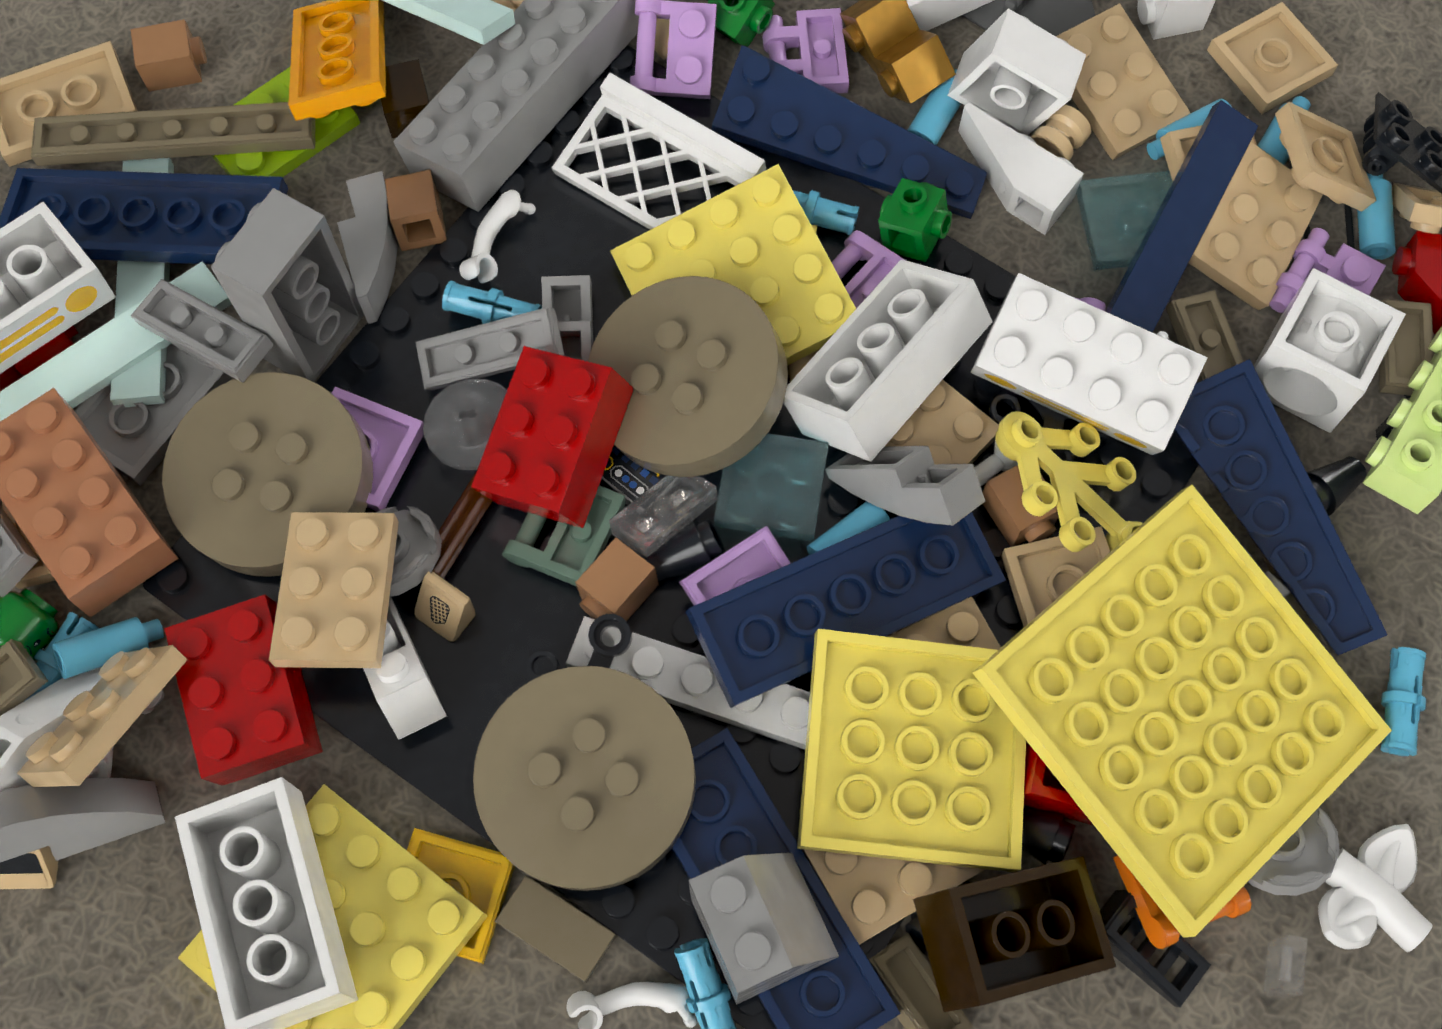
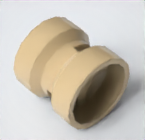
[1030,105,1092,161]

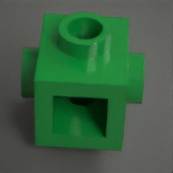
[707,0,775,47]
[878,178,952,262]

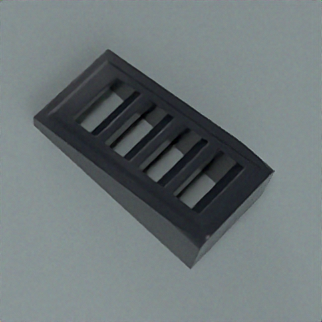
[1100,890,1211,1007]

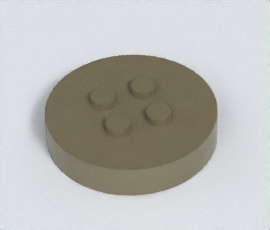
[588,276,788,477]
[162,372,373,577]
[473,666,696,891]

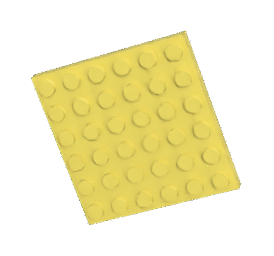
[973,484,1392,938]

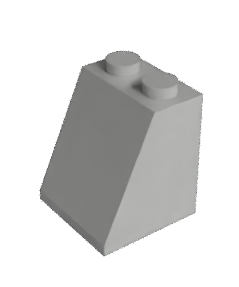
[689,852,839,1005]

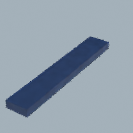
[1105,100,1259,333]

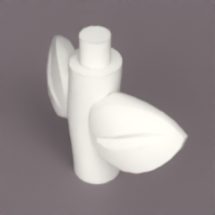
[1318,824,1433,952]

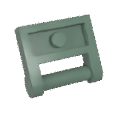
[502,485,626,586]

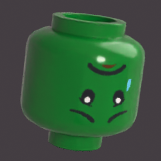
[0,587,59,660]

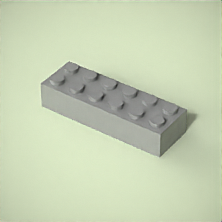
[393,0,639,212]

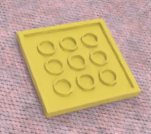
[610,164,856,366]
[797,629,1026,872]
[178,784,488,1029]

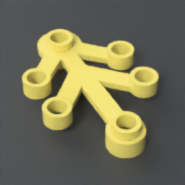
[995,411,1143,552]

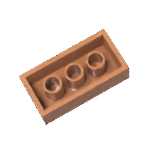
[0,388,179,618]

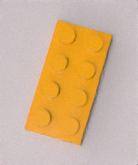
[288,0,386,121]

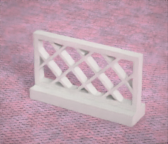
[552,73,766,230]

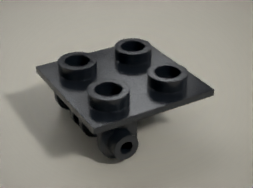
[1362,92,1442,194]

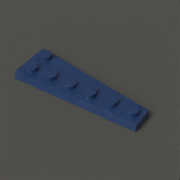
[712,46,987,219]
[1174,359,1388,656]

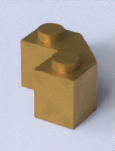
[840,0,956,104]

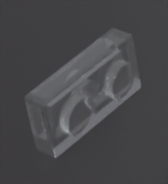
[609,475,718,557]

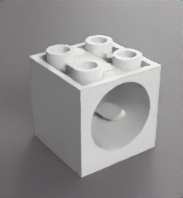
[1254,268,1406,433]

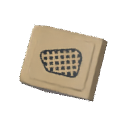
[415,571,476,642]

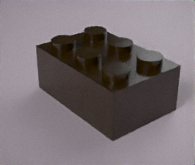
[913,856,1116,1012]

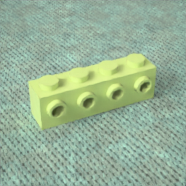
[1363,327,1442,515]

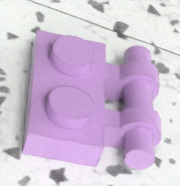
[762,8,849,94]
[1269,228,1386,313]

